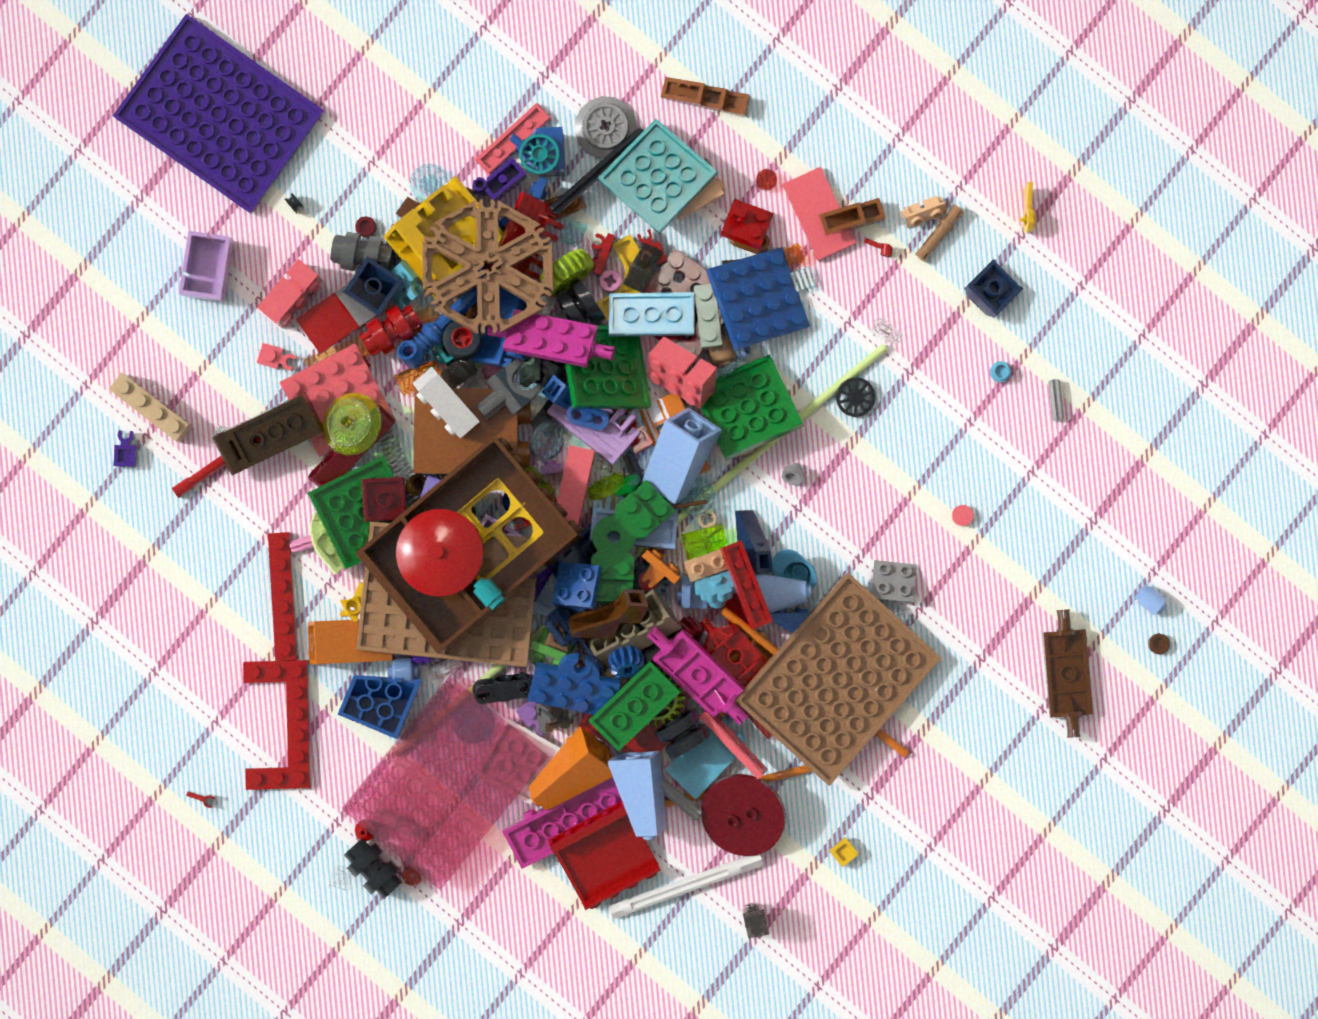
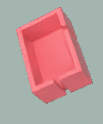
[257,259,323,328]
[647,337,717,408]

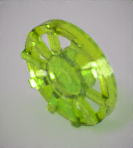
[587,472,625,500]

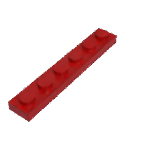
[268,532,298,661]

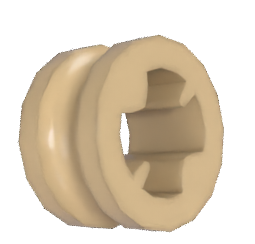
[697,509,716,529]

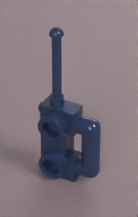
[545,606,605,671]

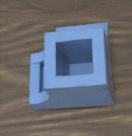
[677,576,707,609]

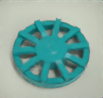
[519,134,559,174]

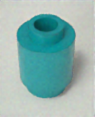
[473,578,505,611]

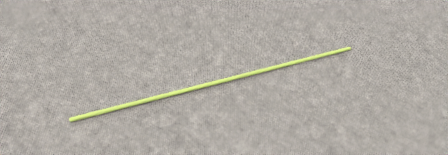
[392,343,888,757]

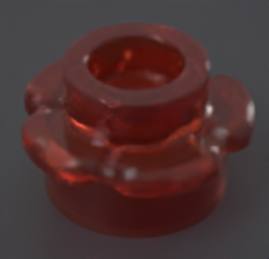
[402,865,423,886]

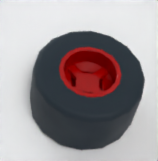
[443,321,482,360]

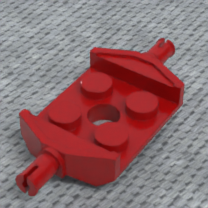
[699,617,766,687]

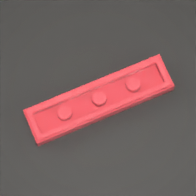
[475,103,551,176]
[699,710,768,779]

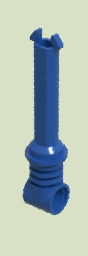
[397,271,490,369]

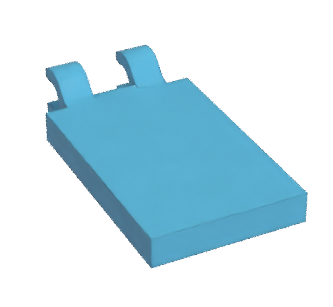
[665,717,746,799]

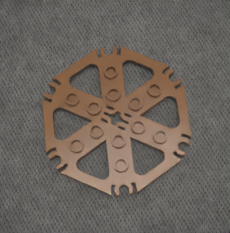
[422,199,553,335]

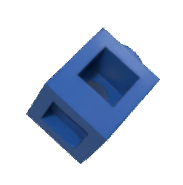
[542,375,572,410]

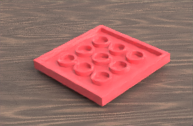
[279,343,395,458]

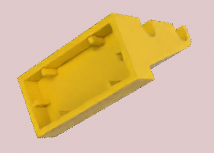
[383,176,503,299]

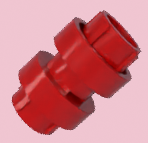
[359,305,423,357]

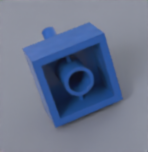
[509,127,565,177]

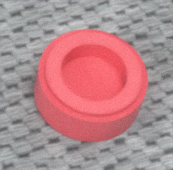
[951,505,973,526]

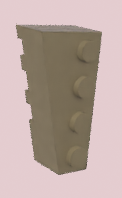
[587,589,682,668]

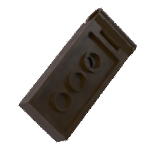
[212,392,325,476]

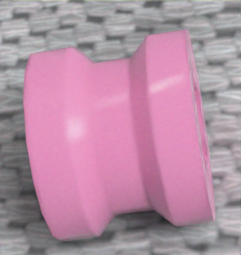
[600,270,621,293]

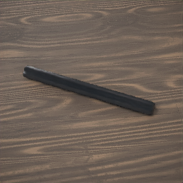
[549,128,644,215]

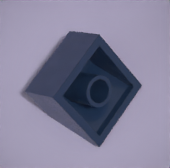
[342,256,403,316]

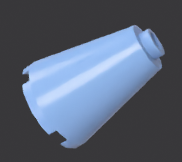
[754,573,812,613]

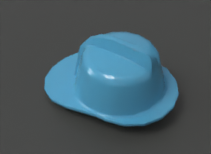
[772,549,817,590]

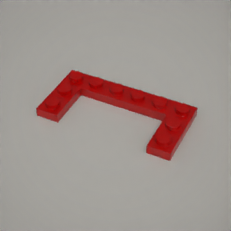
[243,660,311,790]

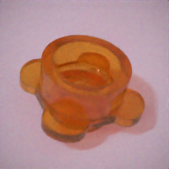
[783,243,805,267]

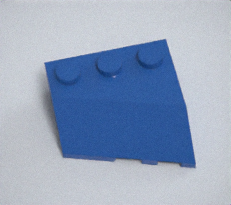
[337,675,422,740]

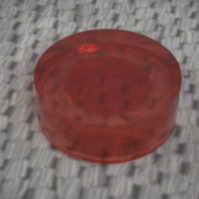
[756,169,777,191]

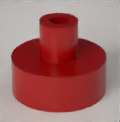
[355,819,377,841]

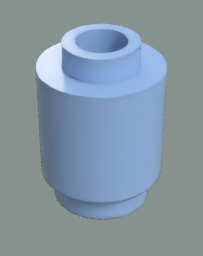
[1135,584,1167,615]

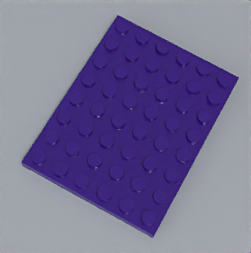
[113,13,325,214]

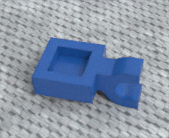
[529,177,548,201]

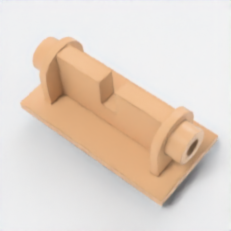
[901,196,946,228]
[683,549,727,582]

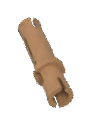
[915,204,965,262]

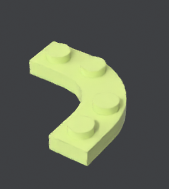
[310,511,344,575]

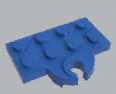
[527,653,621,715]

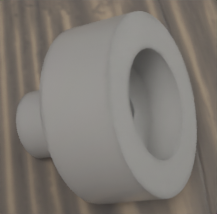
[782,463,804,485]

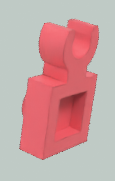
[256,343,297,371]

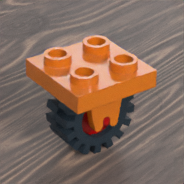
[633,548,682,596]

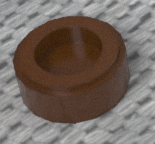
[1148,633,1170,655]

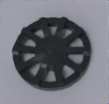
[836,377,876,417]

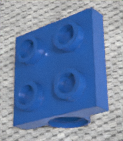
[552,562,602,611]

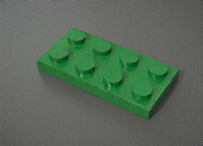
[588,660,680,752]

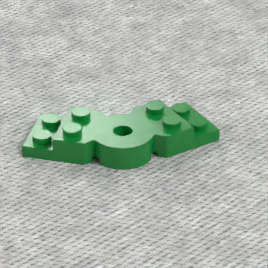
[591,480,675,603]

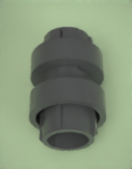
[330,231,394,271]

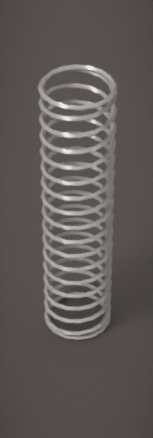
[377,429,421,504]

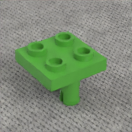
[528,628,574,666]

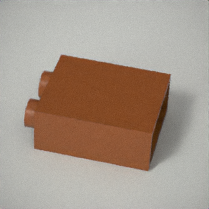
[413,387,531,475]

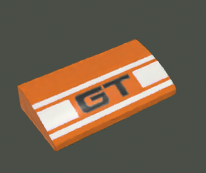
[639,394,711,475]

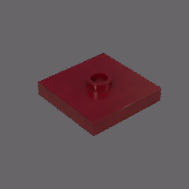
[361,477,406,522]

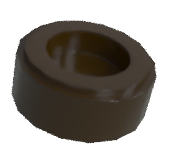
[406,474,426,496]

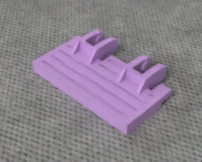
[547,404,640,466]

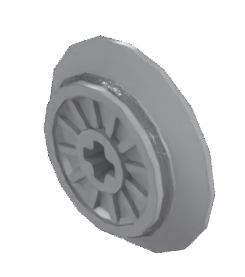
[574,96,637,158]

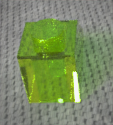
[681,523,728,560]

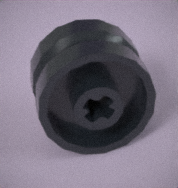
[554,278,605,324]
[654,708,710,759]

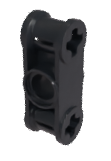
[472,672,533,704]

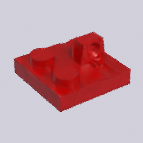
[720,198,774,250]

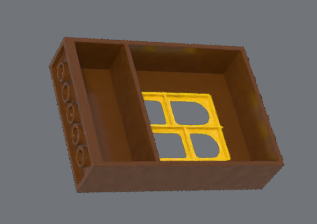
[355,435,583,655]

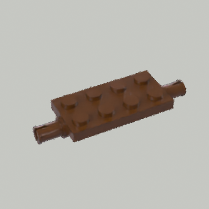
[1042,609,1093,738]

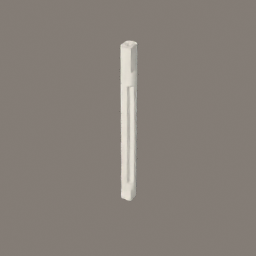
[608,854,764,919]

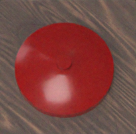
[396,509,484,597]

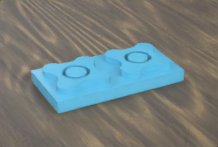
[609,292,695,337]

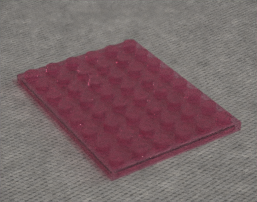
[341,676,549,890]

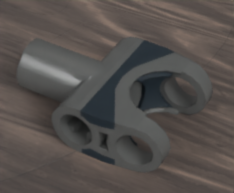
[476,359,543,420]

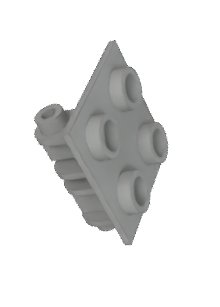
[871,560,916,603]

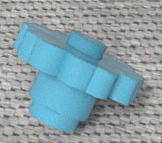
[694,571,736,608]

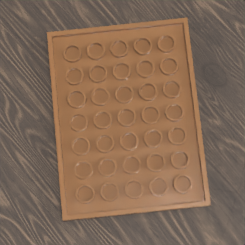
[735,572,941,786]

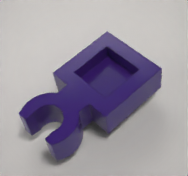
[113,430,137,467]

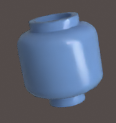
[388,658,419,682]

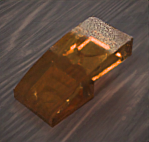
[394,361,444,396]

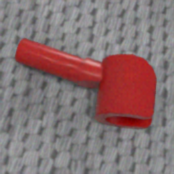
[864,238,893,257]
[186,791,216,808]

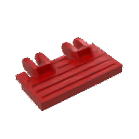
[487,192,564,281]

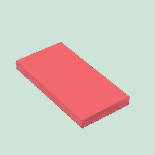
[782,166,856,261]

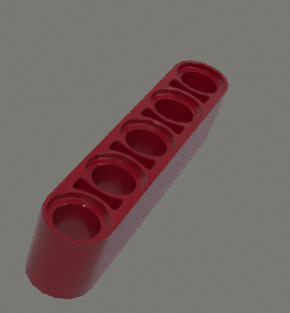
[308,404,396,487]

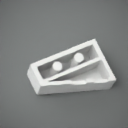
[413,367,480,438]

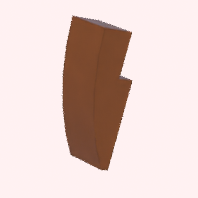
[819,198,886,235]

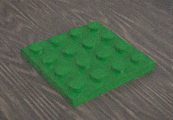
[565,325,651,409]
[701,354,804,461]
[307,455,409,570]

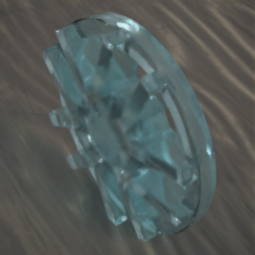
[677,477,716,516]

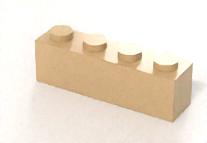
[109,372,193,443]

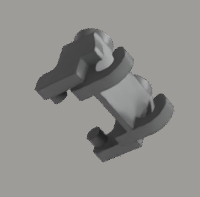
[536,703,579,733]

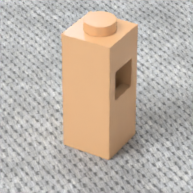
[677,178,726,220]

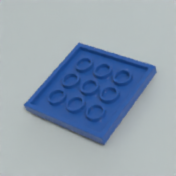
[706,247,810,351]

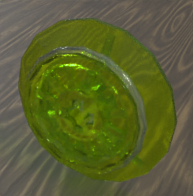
[323,393,381,456]

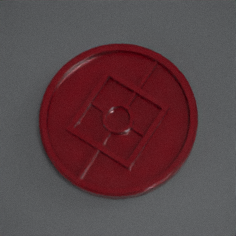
[701,774,786,856]

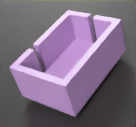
[178,230,234,303]

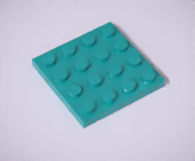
[598,119,718,234]

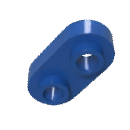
[567,405,609,432]

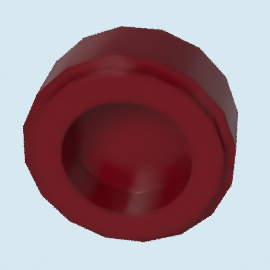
[355,216,377,238]

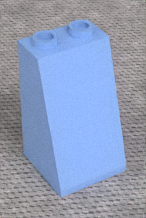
[642,407,722,504]
[608,751,667,840]

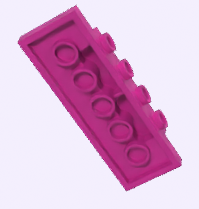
[502,777,622,869]

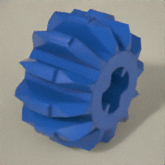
[608,645,645,680]

